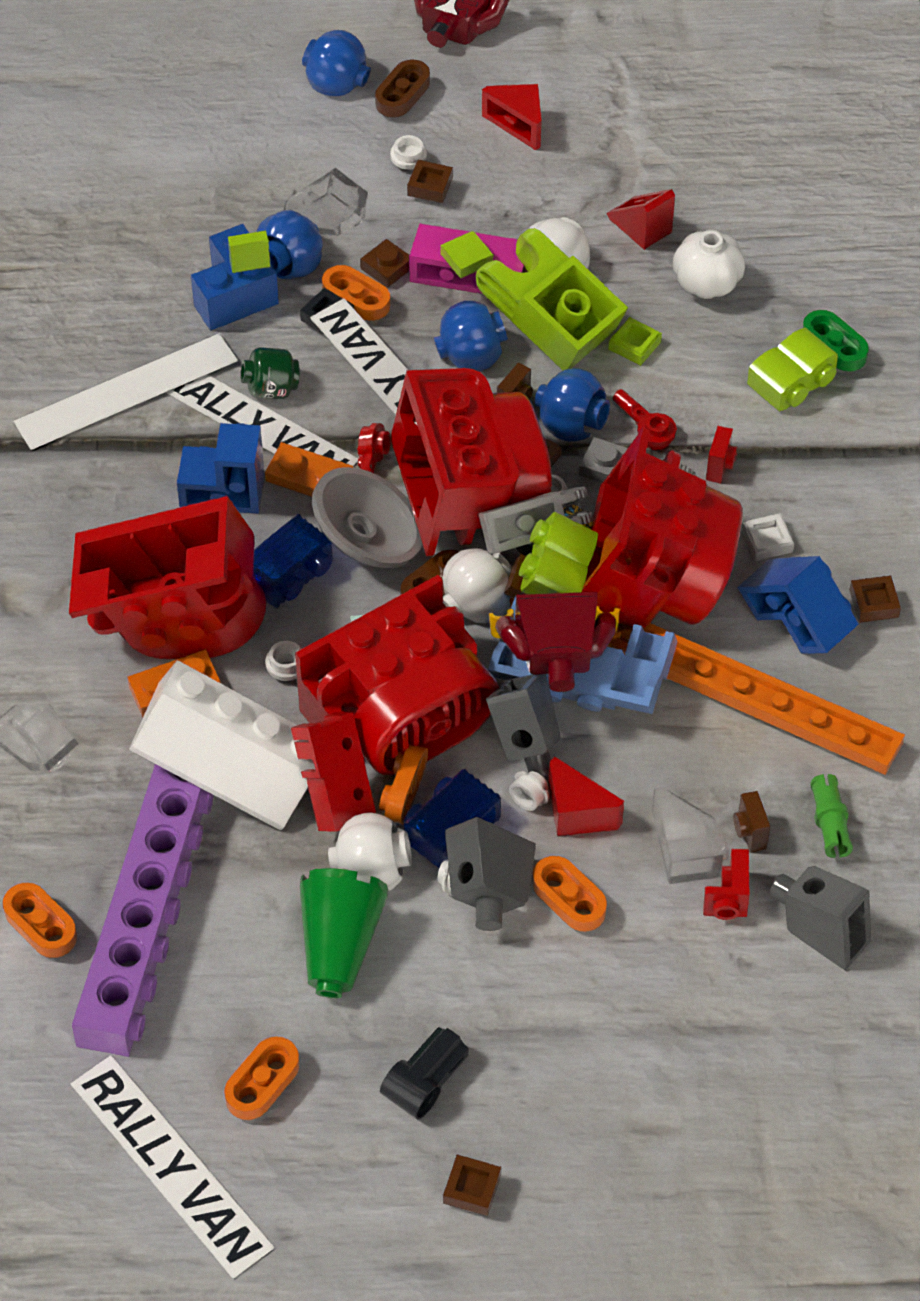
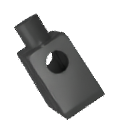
[486,674,560,776]
[446,817,536,931]
[770,866,871,971]

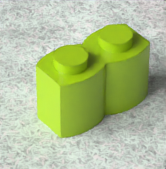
[747,327,838,412]
[519,512,598,594]

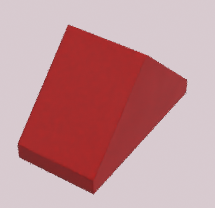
[482,84,542,150]
[607,189,675,250]
[548,756,625,836]

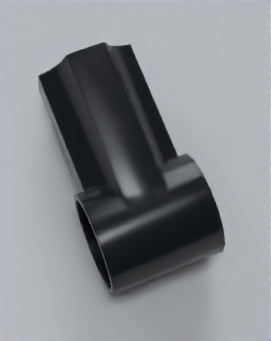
[380,1027,469,1120]

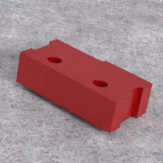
[291,712,376,832]

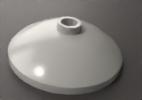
[312,467,422,568]

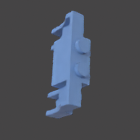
[488,597,678,714]

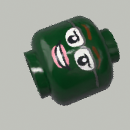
[240,347,300,399]

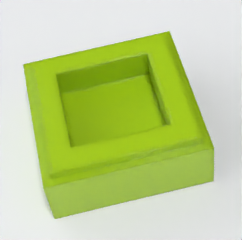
[228,230,270,273]
[440,231,493,278]
[608,317,662,366]

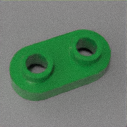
[803,310,869,372]

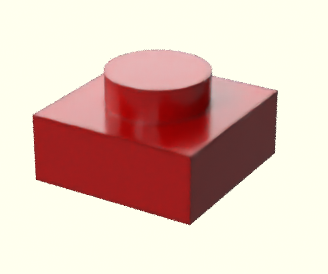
[706,426,738,484]

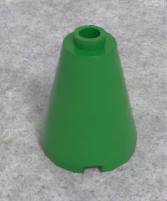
[299,868,389,998]

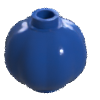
[302,30,371,96]
[257,210,323,280]
[433,301,508,372]
[535,368,610,442]

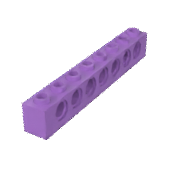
[72,764,214,1057]

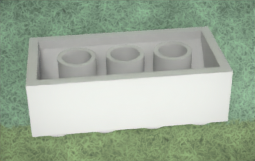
[129,660,315,831]

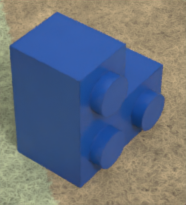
[191,224,279,331]
[177,423,265,514]
[737,556,859,654]

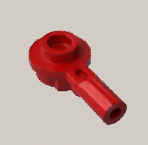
[612,389,677,450]
[357,423,391,473]

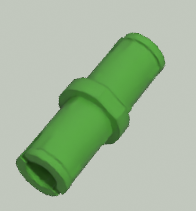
[810,774,853,858]

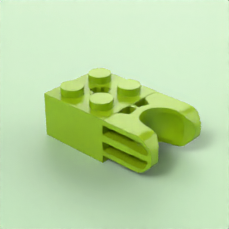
[476,228,628,371]

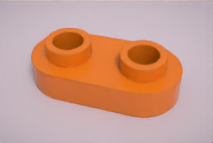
[322,265,390,321]
[379,744,428,825]
[532,856,607,931]
[3,883,77,958]
[224,1036,299,1120]

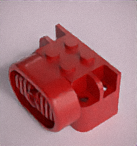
[390,368,552,556]
[582,427,743,628]
[69,496,266,659]
[295,575,499,776]

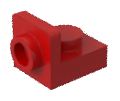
[703,849,750,920]

